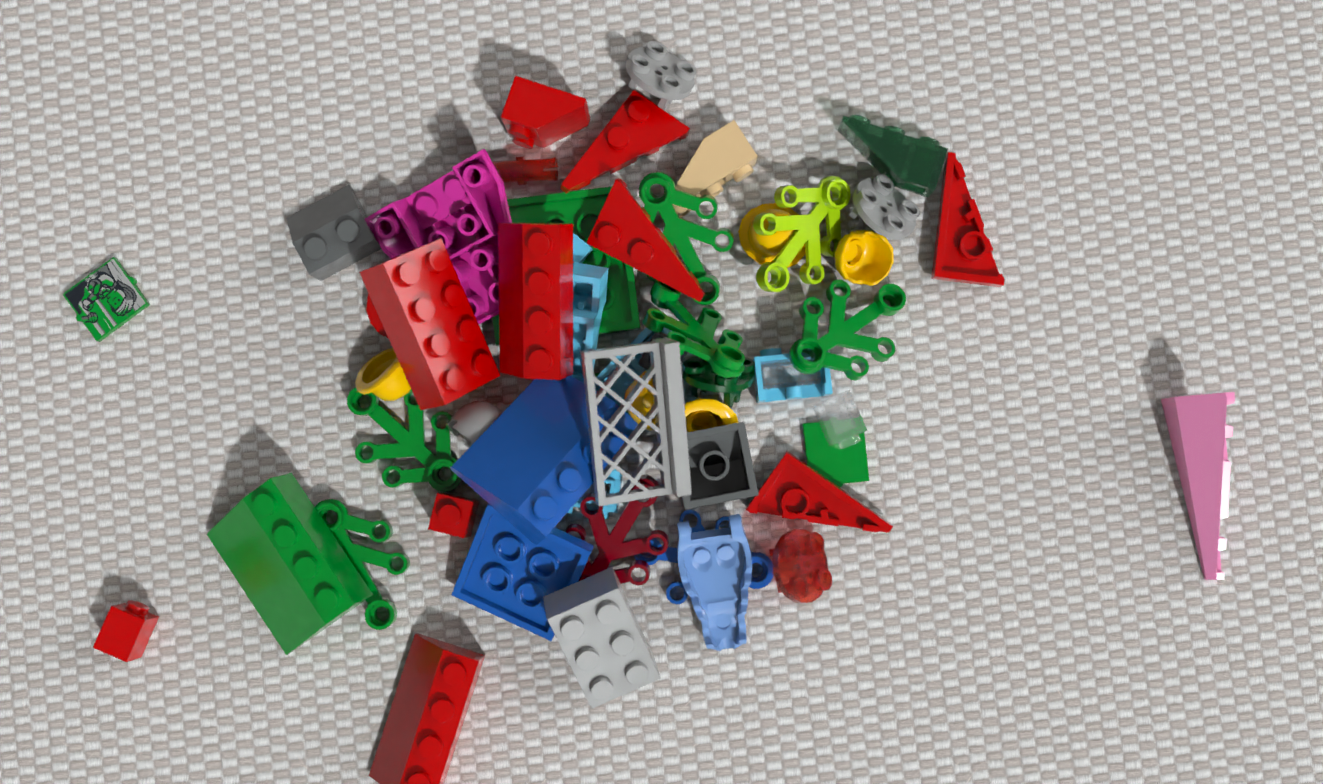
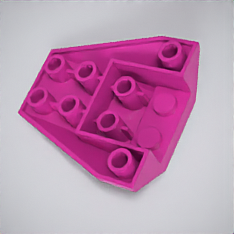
[365,149,512,324]

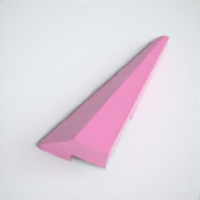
[1161,392,1235,580]

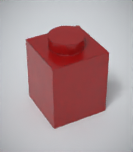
[428,493,480,538]
[92,600,159,662]

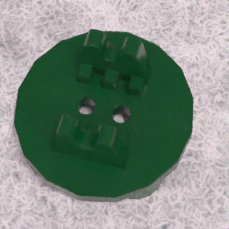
[681,356,755,408]

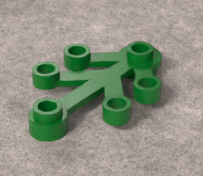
[639,172,734,305]
[789,279,906,381]
[642,280,745,378]
[347,387,462,492]
[315,499,410,630]

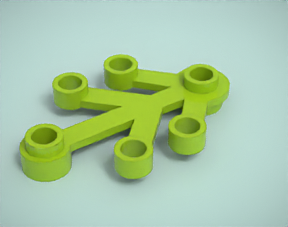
[753,176,851,292]

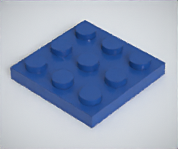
[451,503,594,641]

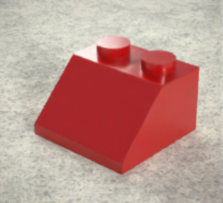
[501,75,591,149]

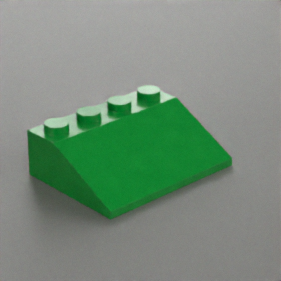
[207,473,373,655]

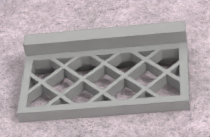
[581,337,692,506]

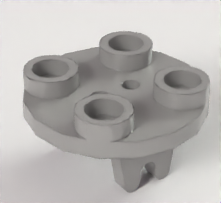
[626,41,697,110]
[849,174,920,240]

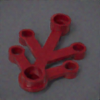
[564,474,669,585]

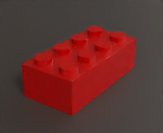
[359,238,501,410]

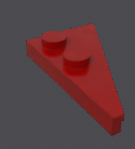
[561,90,690,194]
[931,152,1005,287]
[586,178,705,302]
[746,451,893,533]

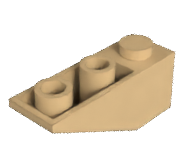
[673,120,758,218]

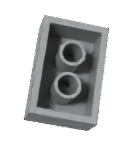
[543,567,661,709]

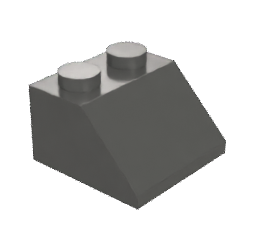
[286,184,382,281]
[682,421,759,510]

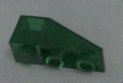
[837,115,948,197]

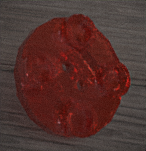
[769,529,833,603]

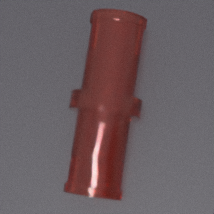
[492,156,559,185]

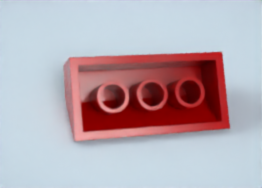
[498,223,573,380]
[369,633,485,784]

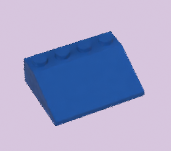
[450,375,638,546]

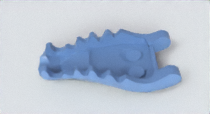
[677,514,752,651]

